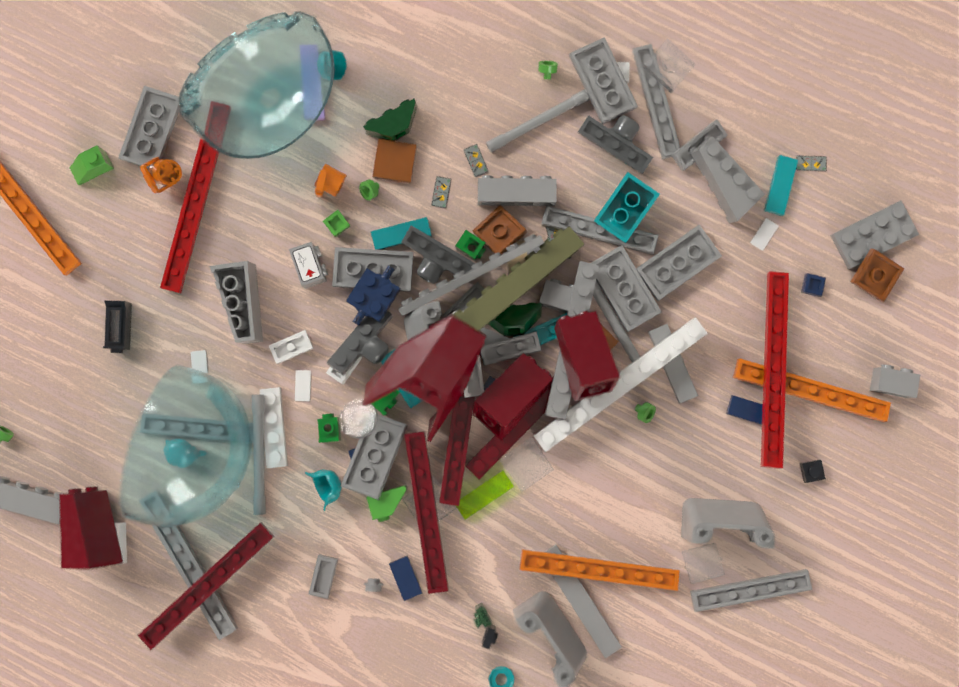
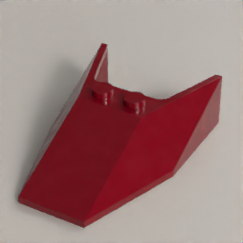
[362,315,486,442]

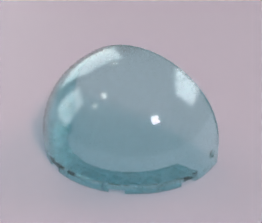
[178,11,334,159]
[120,365,252,527]

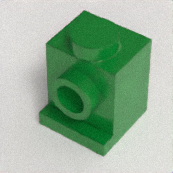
[455,230,486,261]
[371,390,400,416]
[317,413,341,443]

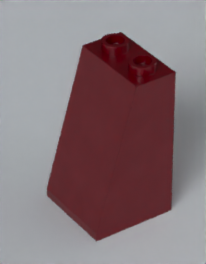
[555,311,620,401]
[473,353,553,441]
[59,486,123,570]

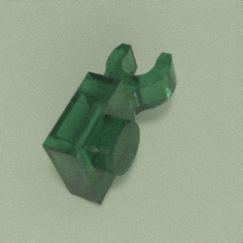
[473,603,492,628]

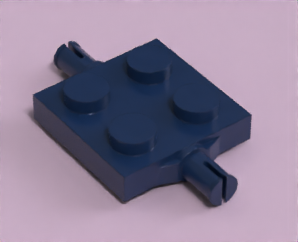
[346,265,401,326]

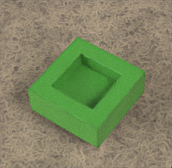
[323,210,350,238]

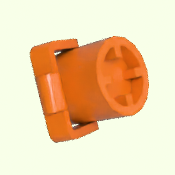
[140,157,182,193]
[314,164,347,198]

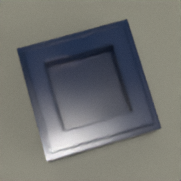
[801,273,826,297]

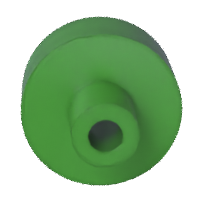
[538,61,558,80]
[359,179,380,200]
[635,402,656,423]
[0,425,14,443]

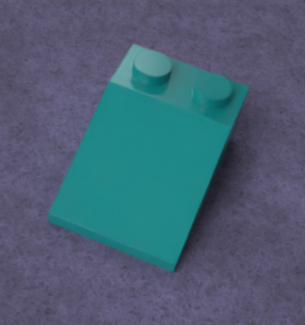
[594,172,660,243]

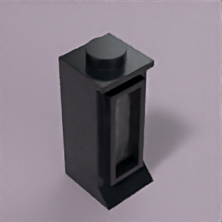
[103,301,132,353]

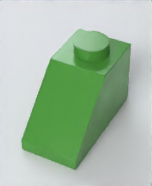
[70,145,114,185]
[366,485,407,522]

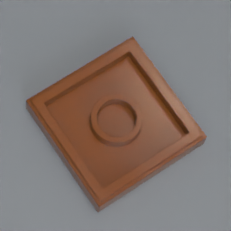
[372,139,417,184]
[472,205,527,255]
[850,248,905,302]

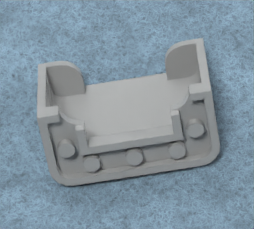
[404,301,442,340]
[681,498,775,548]
[513,591,587,687]

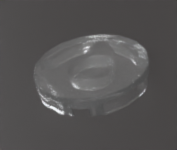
[339,399,378,439]

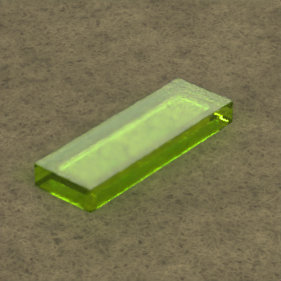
[456,470,514,520]

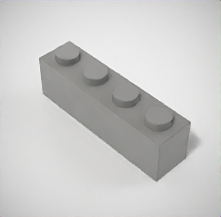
[478,175,556,206]
[0,476,64,524]

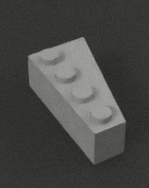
[691,136,765,223]
[209,261,263,344]

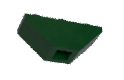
[363,99,417,141]
[488,303,542,336]

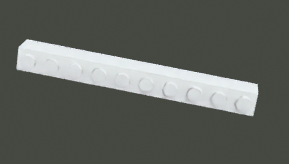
[534,317,708,452]

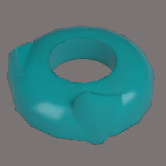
[488,666,515,687]

